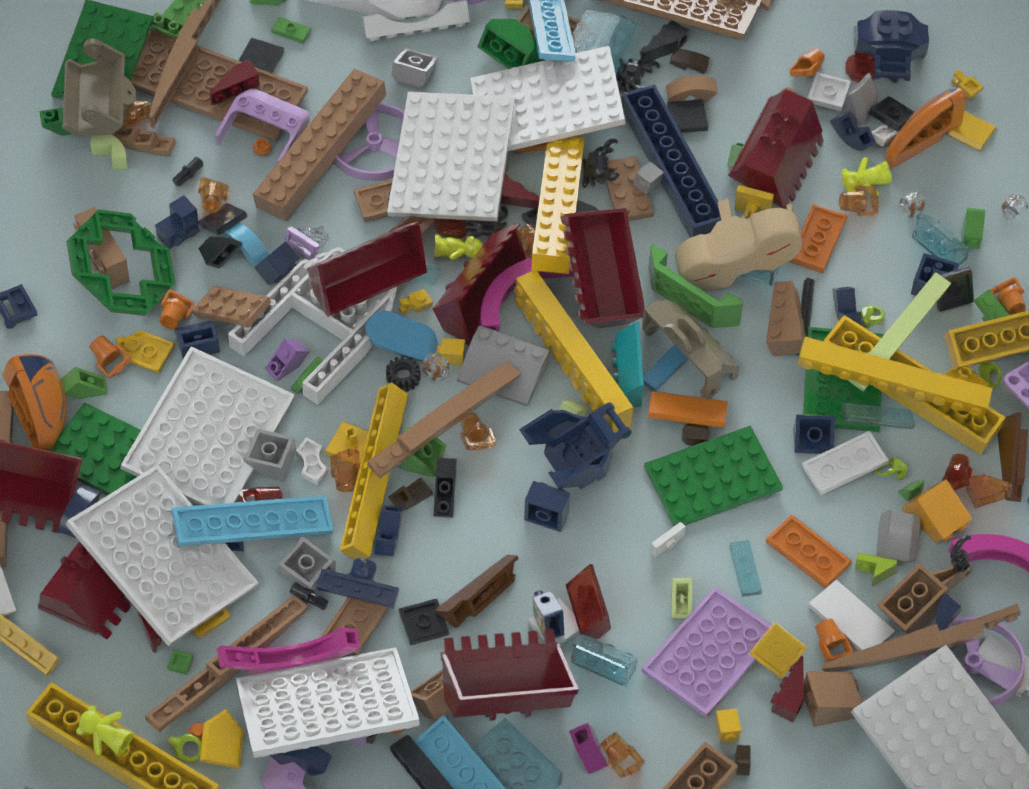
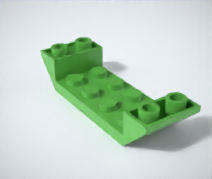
[151,0,205,39]
[648,244,743,328]

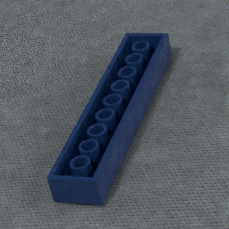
[621,84,721,238]

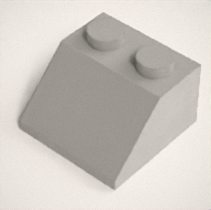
[244,429,296,481]

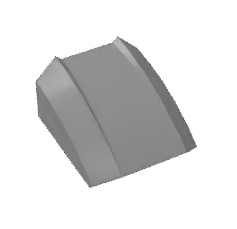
[391,48,439,88]
[845,73,878,125]
[876,510,921,561]
[277,537,336,590]

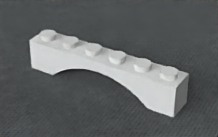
[361,0,470,41]

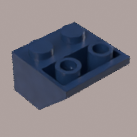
[174,320,220,359]

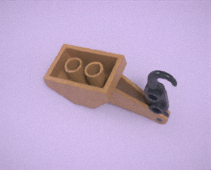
[877,535,972,634]

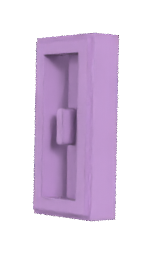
[284,226,320,260]

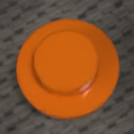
[253,138,271,156]
[188,723,204,743]

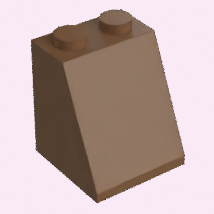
[804,671,864,727]

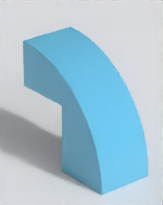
[223,223,269,266]

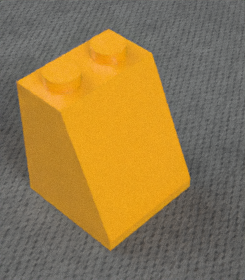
[902,480,972,543]

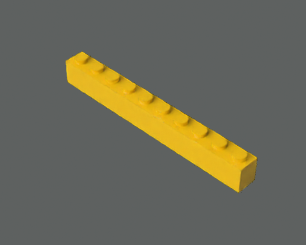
[797,337,992,416]
[339,383,408,560]

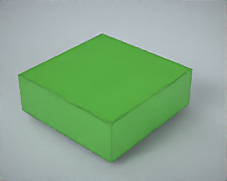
[167,649,193,675]

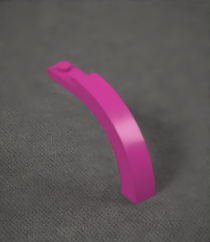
[479,258,575,332]
[948,534,1029,572]
[216,628,361,673]

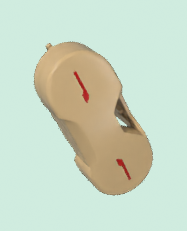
[675,198,802,291]

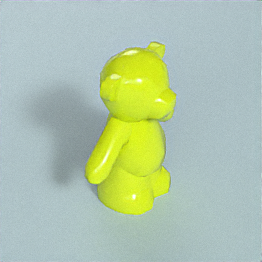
[841,157,892,197]
[434,234,483,261]
[76,705,134,756]

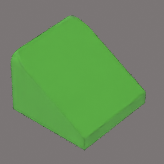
[898,480,924,501]

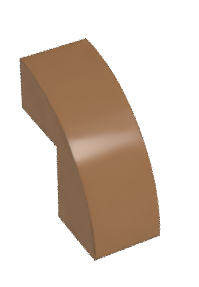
[666,75,718,103]

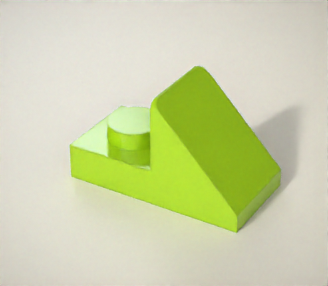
[855,552,897,586]

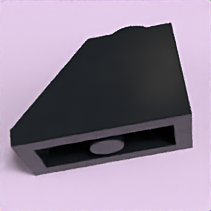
[198,236,243,268]

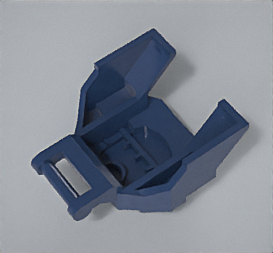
[854,10,929,81]
[519,402,632,490]

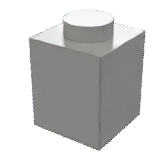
[633,162,664,195]

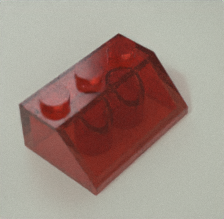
[565,564,611,639]

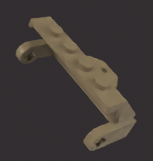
[62,39,136,136]
[642,299,739,399]

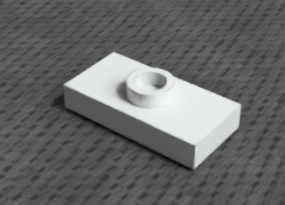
[871,124,899,147]
[650,522,686,558]

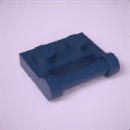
[0,284,38,329]

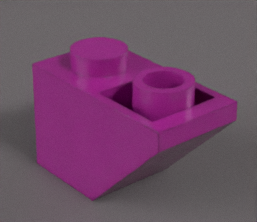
[569,723,608,774]

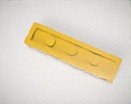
[0,614,61,675]

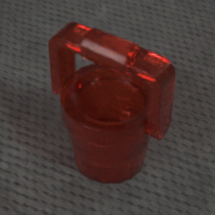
[942,453,972,491]
[238,486,283,502]

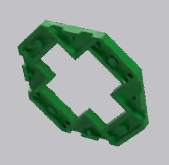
[66,209,175,316]

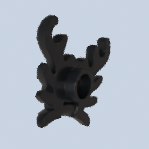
[616,58,660,92]
[582,138,619,188]
[462,206,508,238]

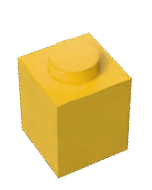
[437,338,465,366]
[715,708,741,743]

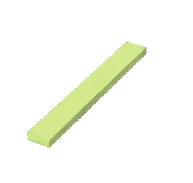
[848,272,951,392]

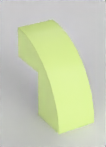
[90,134,128,169]

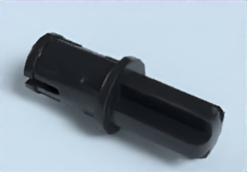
[172,157,204,186]
[290,582,329,610]

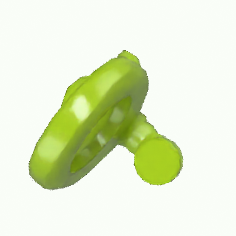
[861,305,885,328]
[978,362,1002,388]
[874,457,908,480]
[168,734,202,762]

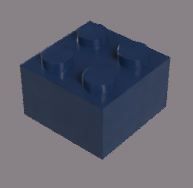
[524,481,570,532]

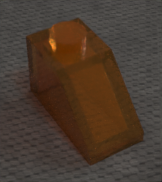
[966,474,1012,509]

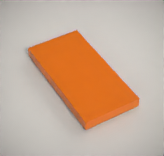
[789,204,848,273]
[648,391,728,428]
[765,514,852,589]

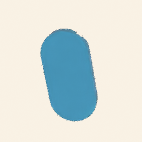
[365,310,438,361]

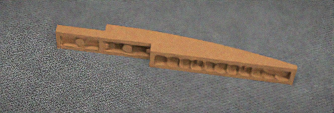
[149,0,221,129]
[367,361,521,479]
[145,595,308,732]
[821,604,1021,672]

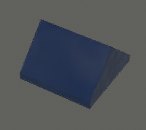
[793,414,835,454]

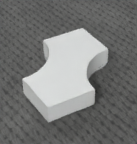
[296,437,328,486]

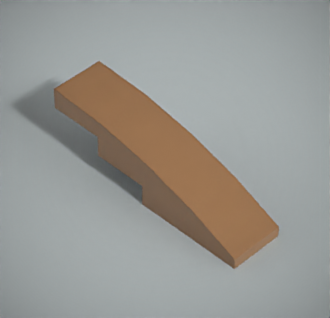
[113,125,177,156]

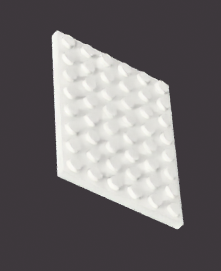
[471,46,626,151]
[387,92,515,221]
[120,347,295,505]
[66,464,259,646]
[851,645,1029,789]
[236,648,420,758]

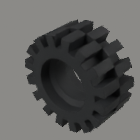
[386,356,421,392]

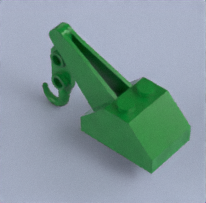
[477,19,578,69]

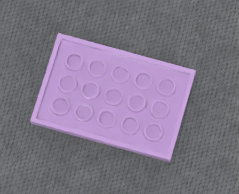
[641,587,771,718]

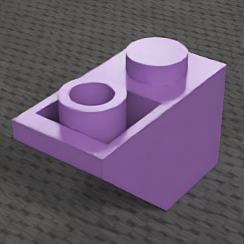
[265,339,309,381]

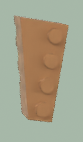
[766,280,806,356]

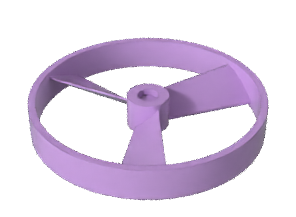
[334,103,404,181]
[922,616,1025,707]

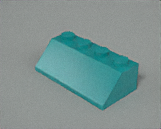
[611,322,644,407]

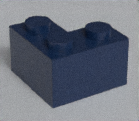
[155,195,200,250]
[254,241,300,284]
[911,253,959,296]

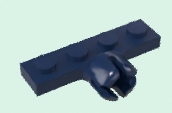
[316,558,399,609]

